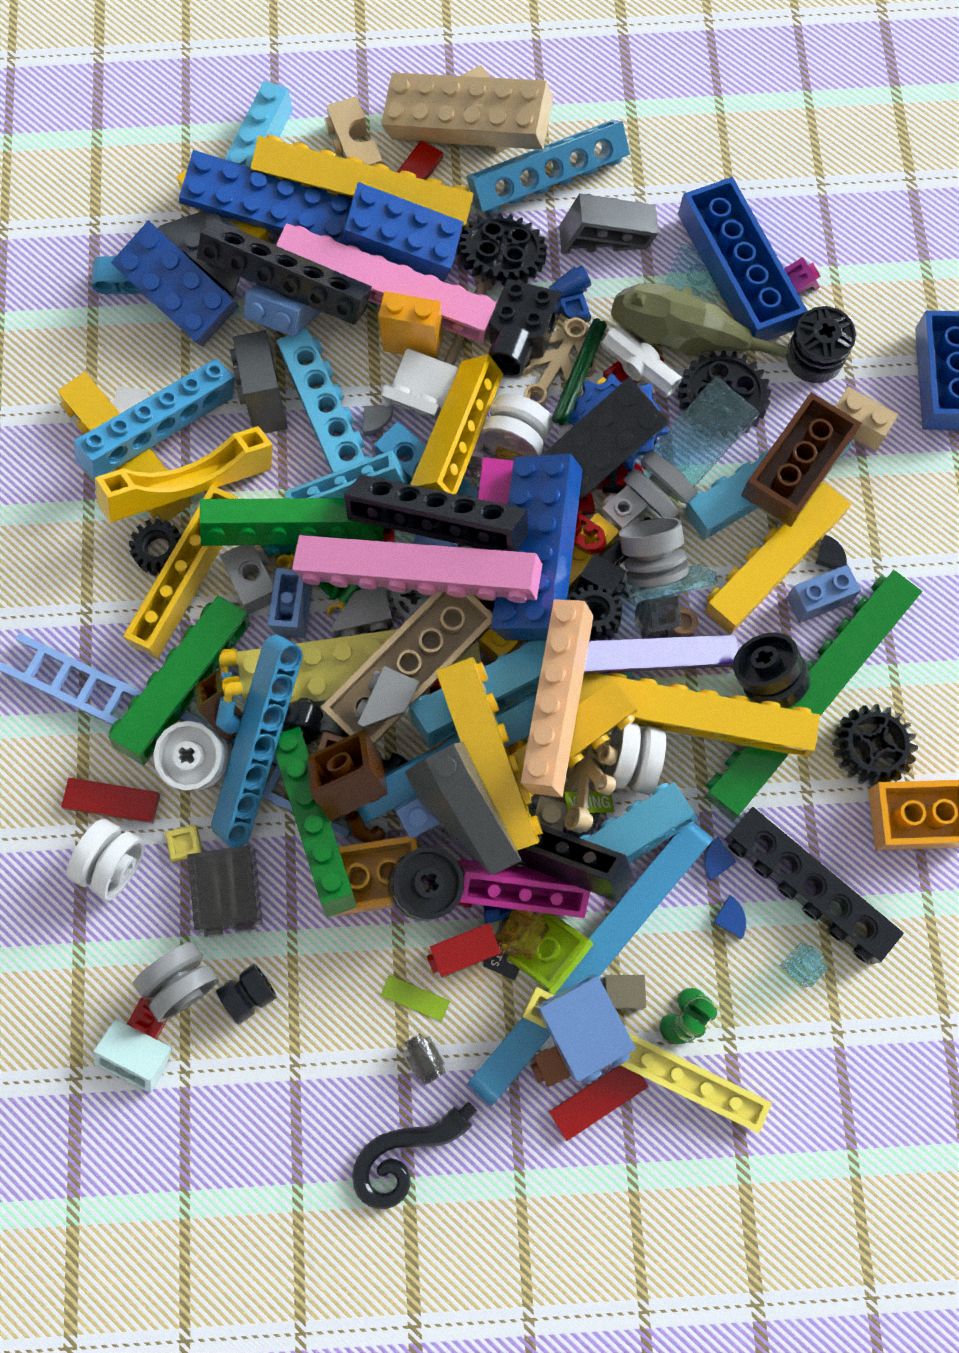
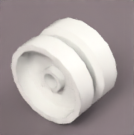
[480,393,553,461]
[153,721,232,790]
[604,722,666,795]
[66,818,145,901]

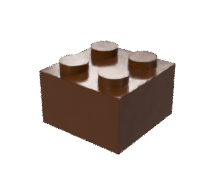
[308,729,388,821]

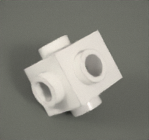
[601,485,648,536]

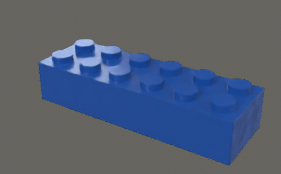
[678,177,807,341]
[491,454,583,640]

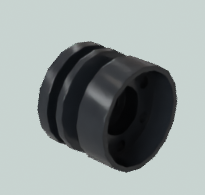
[786,306,857,383]

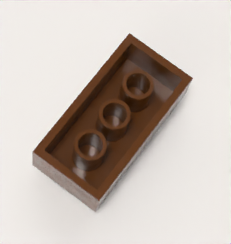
[741,392,862,527]

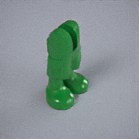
[659,988,717,1044]

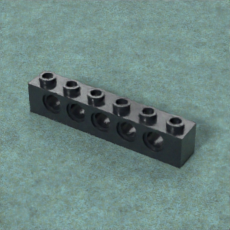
[197,220,372,325]
[344,475,528,552]
[724,807,904,964]

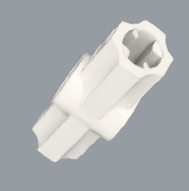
[601,326,682,398]

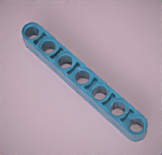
[211,635,303,848]
[356,692,537,823]

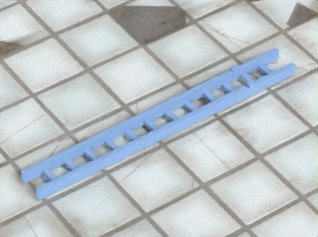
[0,633,351,839]

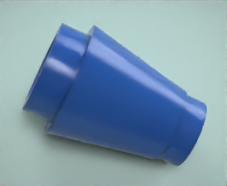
[549,265,592,298]

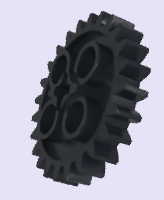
[458,213,547,286]
[677,351,771,439]

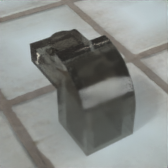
[635,595,682,639]

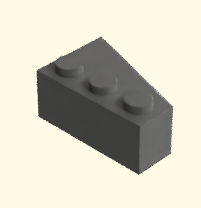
[559,193,659,254]
[230,330,288,434]

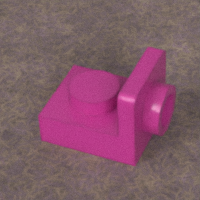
[784,257,821,294]

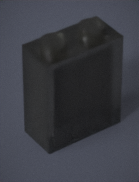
[187,845,263,937]

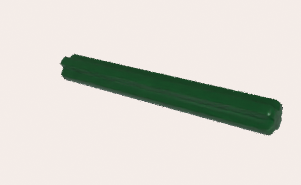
[552,318,607,426]

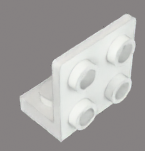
[381,349,458,421]

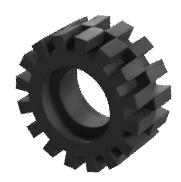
[129,519,182,576]
[568,585,623,641]

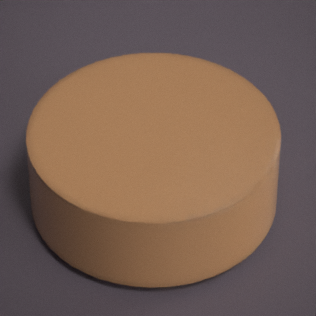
[667,608,698,637]

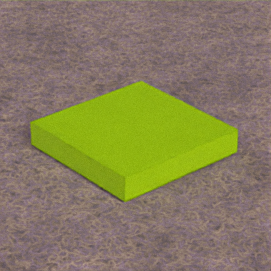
[507,913,594,995]

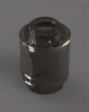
[401,1033,446,1085]

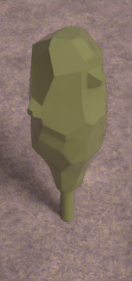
[611,283,788,358]

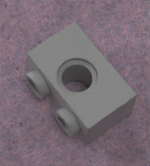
[219,545,275,615]

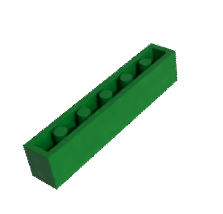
[200,498,384,546]
[108,595,250,766]
[275,727,357,918]

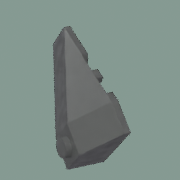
[405,742,522,875]

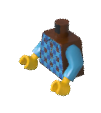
[195,649,246,740]

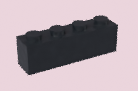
[517,824,633,902]

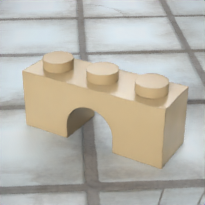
[324,96,383,166]

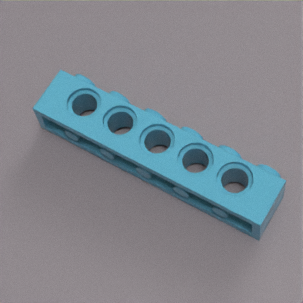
[277,328,371,473]

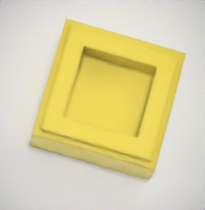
[165,824,203,863]

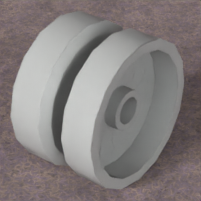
[622,449,698,518]
[133,942,219,1022]

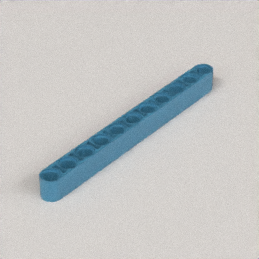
[466,823,713,1106]

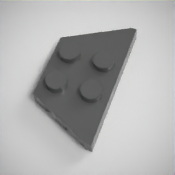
[158,211,242,298]

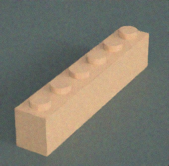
[520,599,593,797]

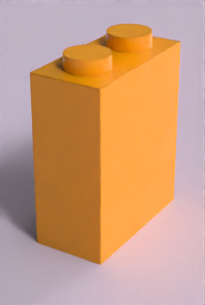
[378,291,443,360]

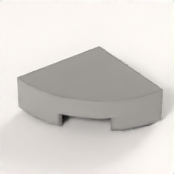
[363,406,393,436]

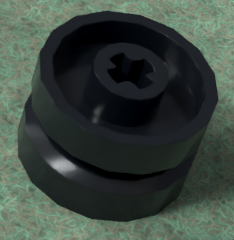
[732,632,811,708]
[387,847,464,921]

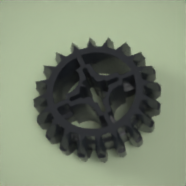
[832,704,918,787]

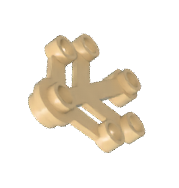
[522,317,595,407]
[556,743,619,833]

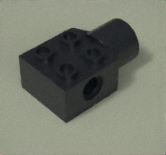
[488,279,561,378]

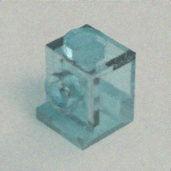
[779,942,829,988]

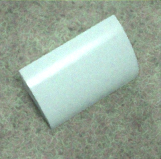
[93,1019,172,1093]

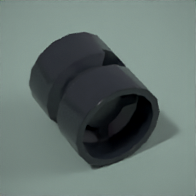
[216,963,277,1025]

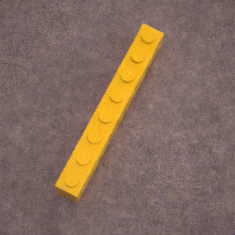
[250,135,474,232]
[578,673,820,757]

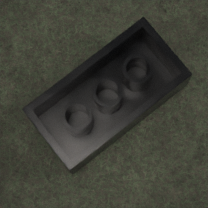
[542,376,669,503]

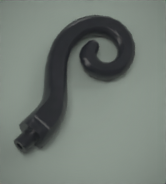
[352,1101,477,1210]

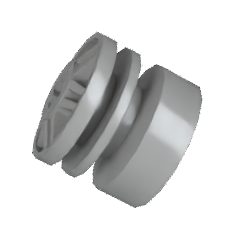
[619,517,689,587]

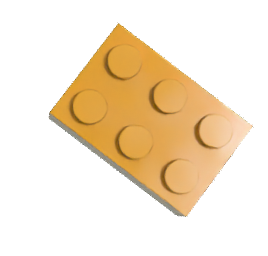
[868,780,959,851]
[333,836,425,917]

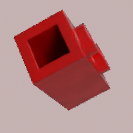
[427,923,502,978]

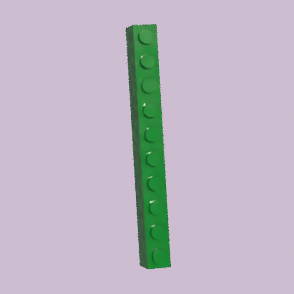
[704,569,923,821]

